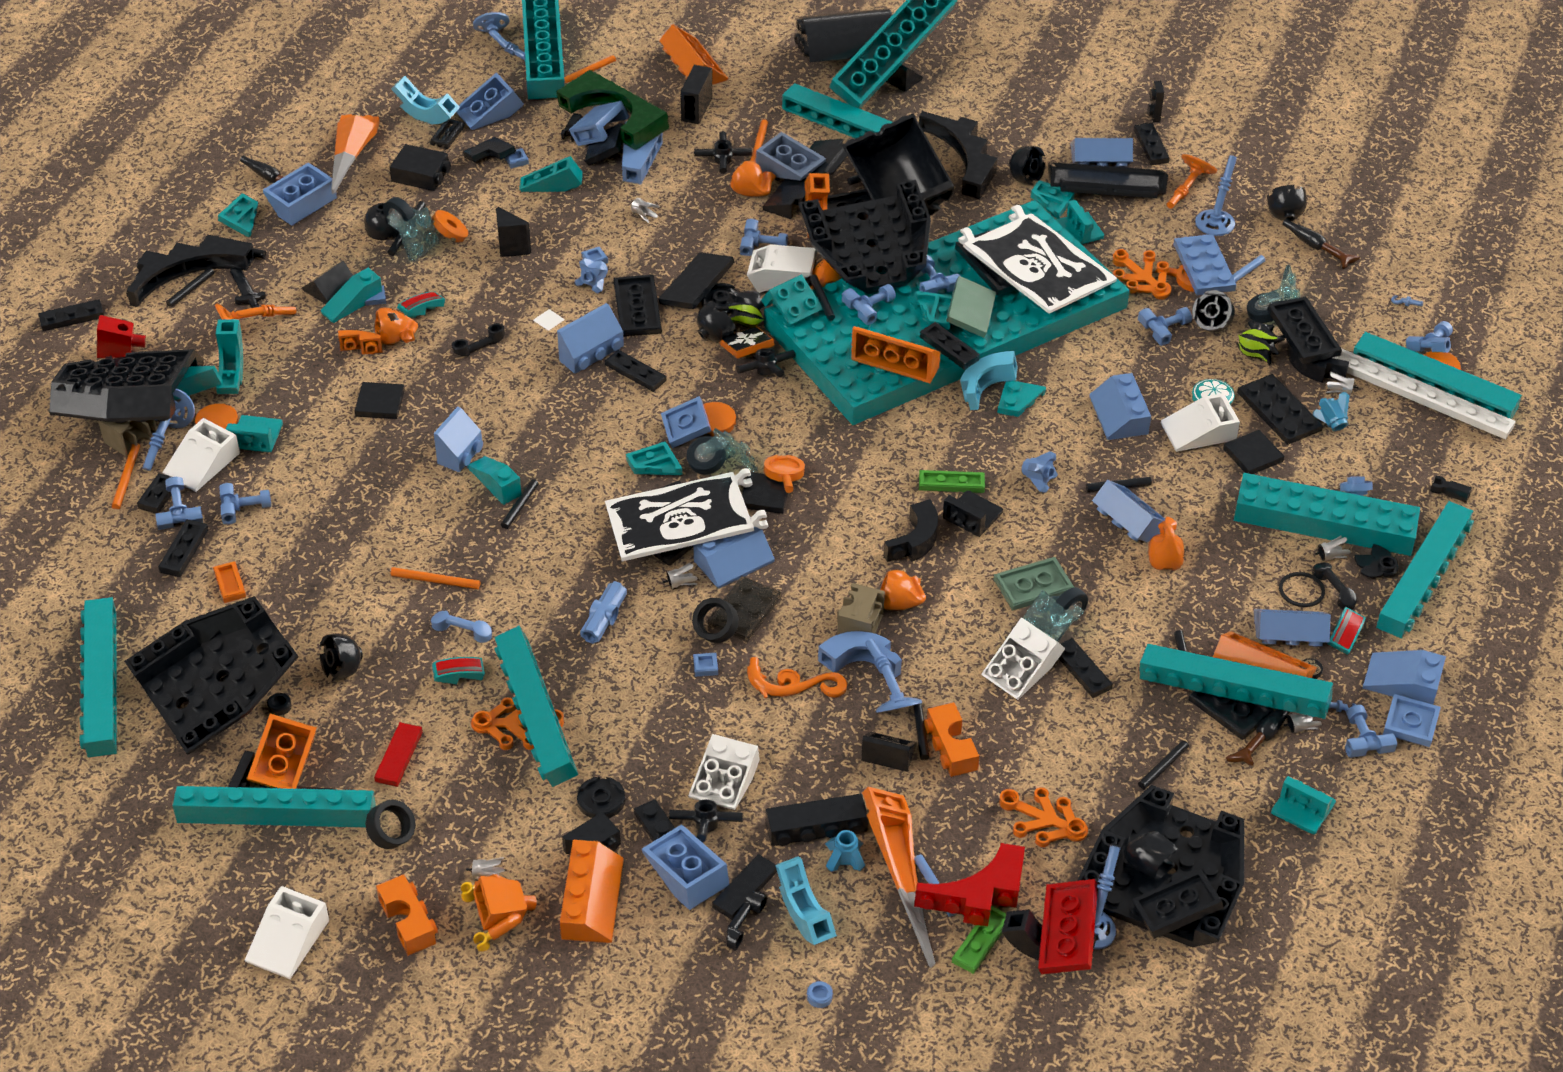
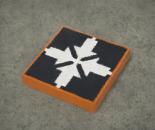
[720,326,775,359]

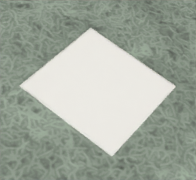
[533,309,565,331]

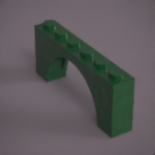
[556,70,669,150]

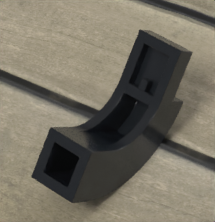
[1287,344,1349,383]
[883,499,938,562]
[1002,909,1097,960]

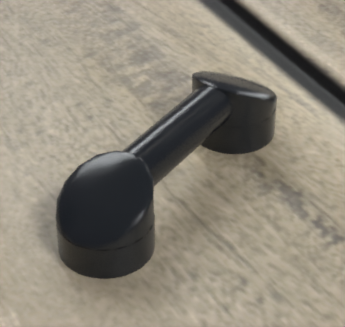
[452,323,505,356]
[1312,562,1357,610]
[726,891,768,951]

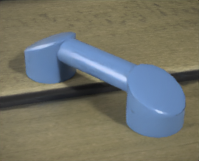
[431,611,492,643]

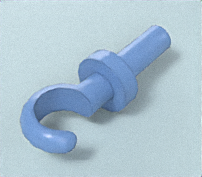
[1391,295,1423,307]
[1329,700,1356,712]

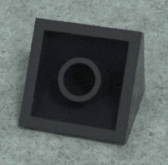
[886,65,923,92]
[496,207,531,257]
[302,260,353,304]
[861,732,917,772]

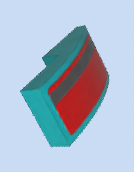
[397,291,445,318]
[1327,607,1366,655]
[432,657,485,684]

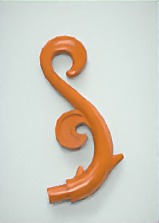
[747,657,847,698]

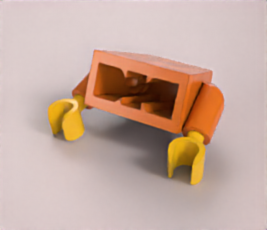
[460,874,537,952]

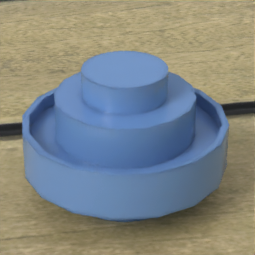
[1340,476,1373,496]

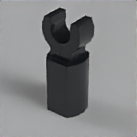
[561,113,583,142]
[1430,476,1472,503]

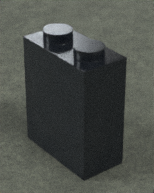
[680,65,713,124]
[389,144,451,191]

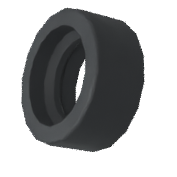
[692,597,739,643]
[365,799,416,849]

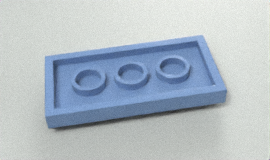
[1173,234,1236,295]

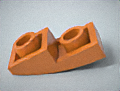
[338,330,383,355]

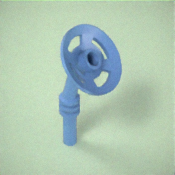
[473,12,525,60]
[1195,155,1237,236]
[142,389,195,471]
[865,638,922,713]
[1094,845,1120,949]

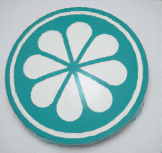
[1192,379,1235,404]

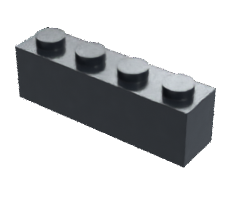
[765,793,868,846]

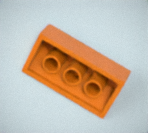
[659,24,729,85]
[851,326,940,383]
[1213,631,1317,678]
[560,840,624,943]

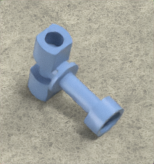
[740,219,788,256]
[919,255,960,294]
[842,284,896,325]
[1138,307,1192,346]
[1406,321,1453,353]
[156,477,203,530]
[219,483,271,524]
[1345,705,1397,758]

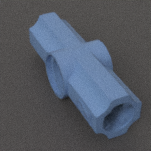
[580,581,627,644]

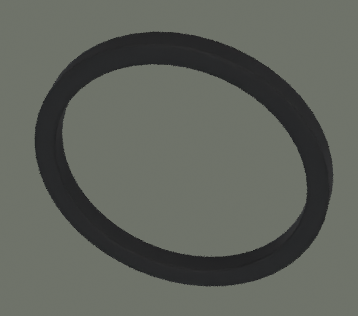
[1279,572,1325,607]

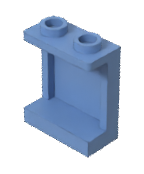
[569,101,629,146]

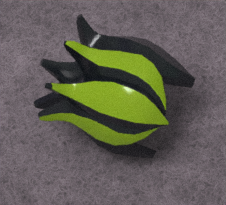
[722,288,765,327]
[1236,320,1285,366]

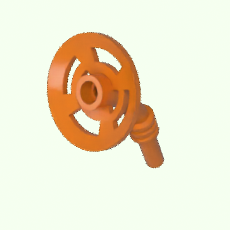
[1166,154,1217,209]
[215,303,296,321]

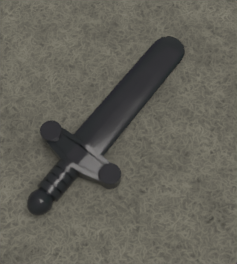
[230,268,266,308]

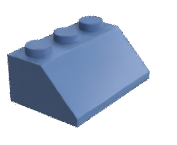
[1070,138,1133,167]
[263,162,337,226]
[557,303,624,374]
[1089,373,1151,440]
[1092,480,1165,542]
[693,527,775,589]
[1254,609,1331,646]

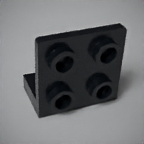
[943,490,1003,537]

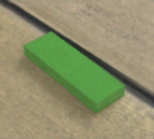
[919,470,985,493]
[952,906,1006,974]

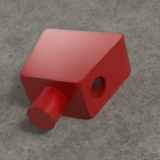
[97,315,146,358]

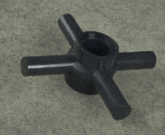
[694,131,752,174]
[736,348,796,378]
[669,799,743,842]

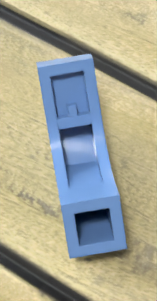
[818,631,902,678]

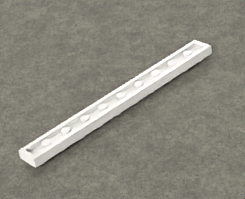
[1333,348,1516,440]

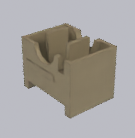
[98,420,157,457]
[837,583,885,635]

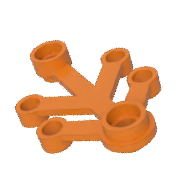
[1113,249,1171,300]
[471,697,564,750]
[999,787,1088,848]

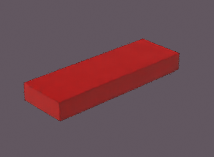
[374,722,423,787]

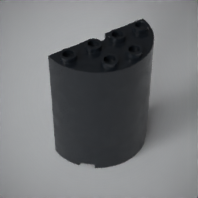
[794,8,892,62]
[842,114,954,216]

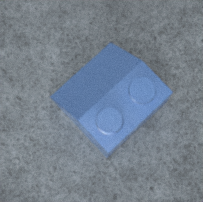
[434,406,483,472]

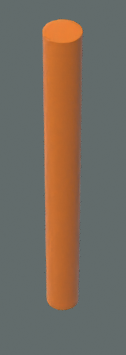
[564,55,616,84]
[750,120,768,163]
[111,443,140,509]
[391,567,481,590]

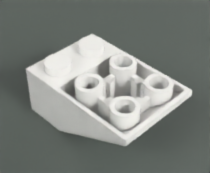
[747,244,817,293]
[1161,393,1240,452]
[162,418,240,492]
[981,617,1065,700]
[688,734,760,810]
[245,886,329,979]

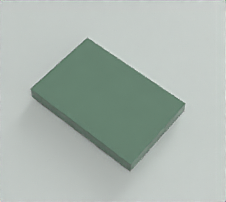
[946,276,996,338]
[993,557,1074,611]

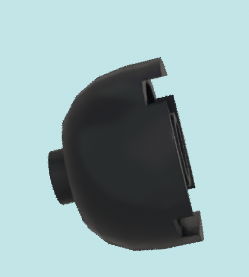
[1009,145,1045,185]
[1267,185,1307,221]
[364,203,403,241]
[1192,290,1235,332]
[697,301,737,342]
[319,633,363,681]

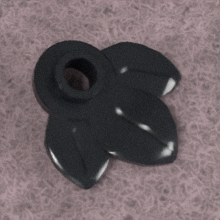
[1354,544,1399,578]

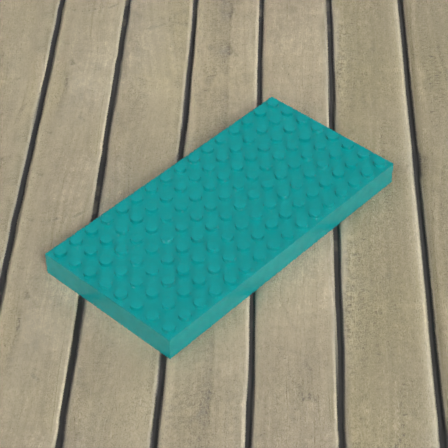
[764,200,1130,425]

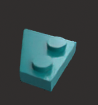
[1030,180,1075,219]
[626,441,682,475]

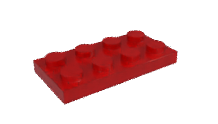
[1038,879,1098,974]

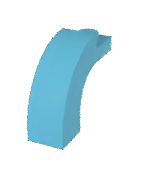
[391,76,460,124]
[960,351,1018,410]
[775,856,837,945]

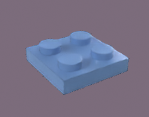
[661,396,712,448]
[1383,694,1441,747]

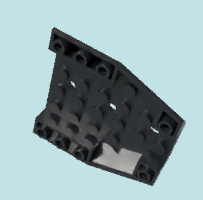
[798,179,931,294]
[49,349,204,423]
[124,596,299,755]
[1077,785,1244,947]

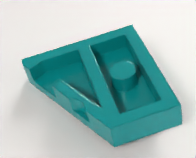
[218,193,258,237]
[916,291,952,330]
[997,381,1046,417]

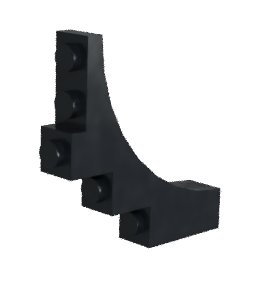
[919,111,998,199]
[126,234,255,307]

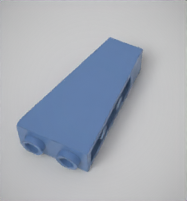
[622,121,663,184]

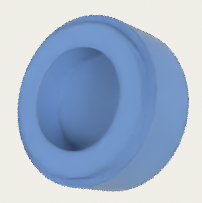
[807,981,833,1008]

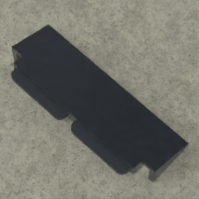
[763,139,847,219]
[1047,162,1168,198]

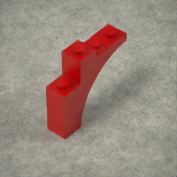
[914,843,1025,927]

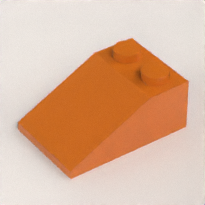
[247,714,317,789]

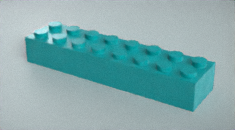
[522,0,565,99]
[829,0,957,109]
[1233,473,1420,556]

